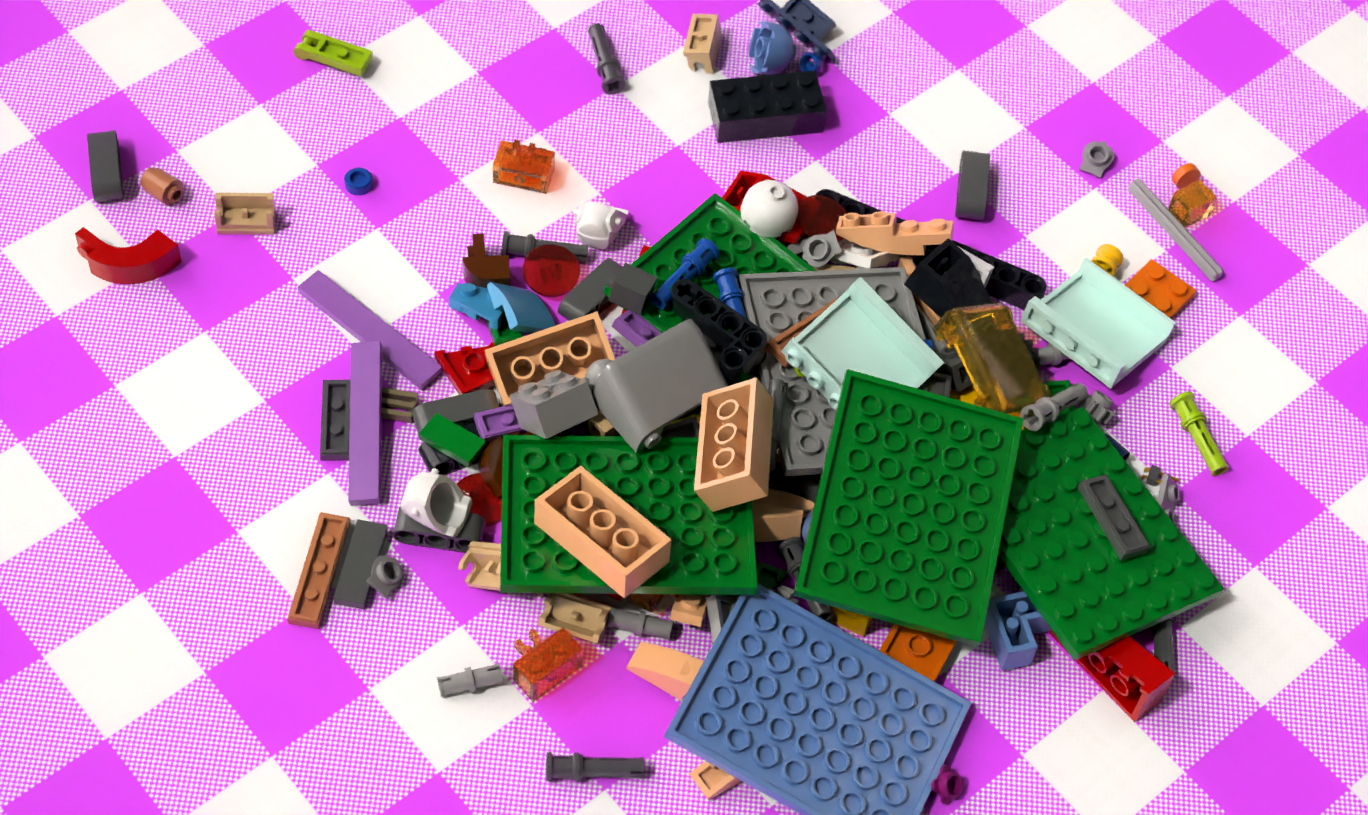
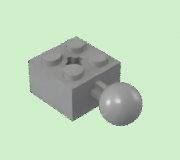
[509,359,612,439]

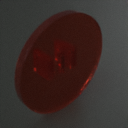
[797,195,847,242]
[523,244,580,297]
[457,473,502,527]

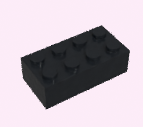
[708,70,827,143]

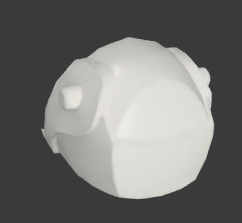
[573,201,629,249]
[400,468,473,538]

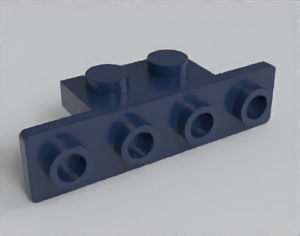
[758,0,836,63]

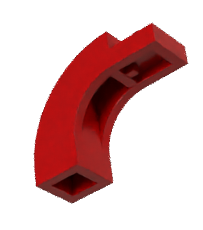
[75,227,182,284]

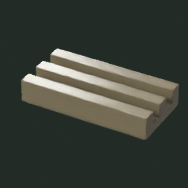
[382,387,418,423]

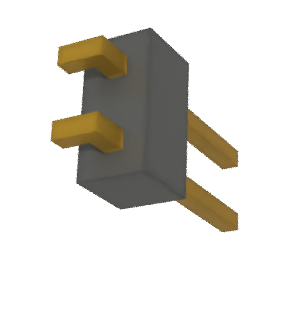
[1141,465,1179,486]

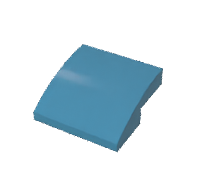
[487,282,556,334]

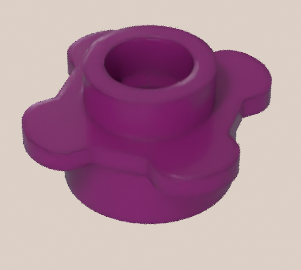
[931,765,963,804]

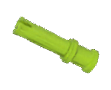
[1169,391,1229,477]

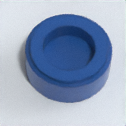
[344,168,373,195]

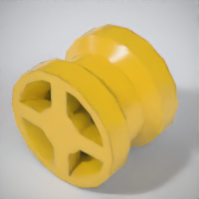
[1091,244,1124,277]

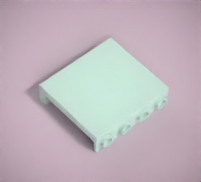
[1020,258,1176,388]
[781,277,944,410]

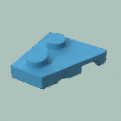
[449,283,506,330]

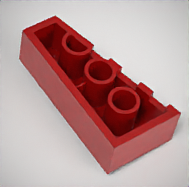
[1048,629,1176,722]

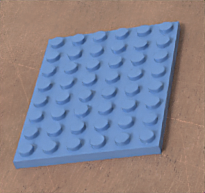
[663,583,971,815]

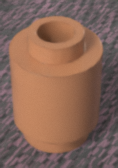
[141,167,183,205]

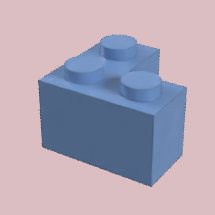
[985,591,1051,671]

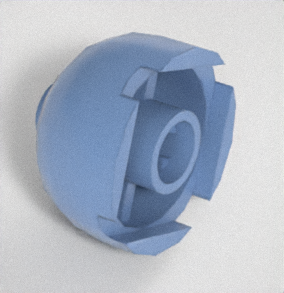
[749,21,796,75]

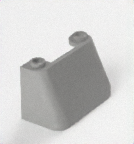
[592,319,729,453]

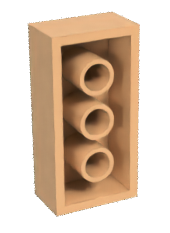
[485,311,615,406]
[694,377,774,512]
[534,466,672,598]

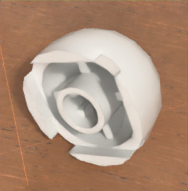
[740,180,798,238]

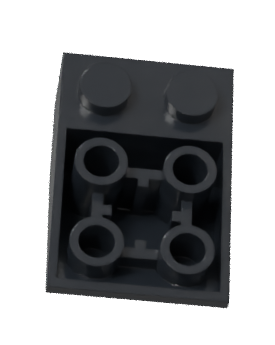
[904,238,998,342]

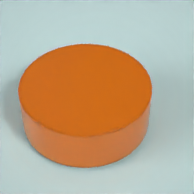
[1172,163,1201,190]

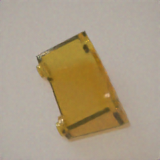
[932,302,1051,417]

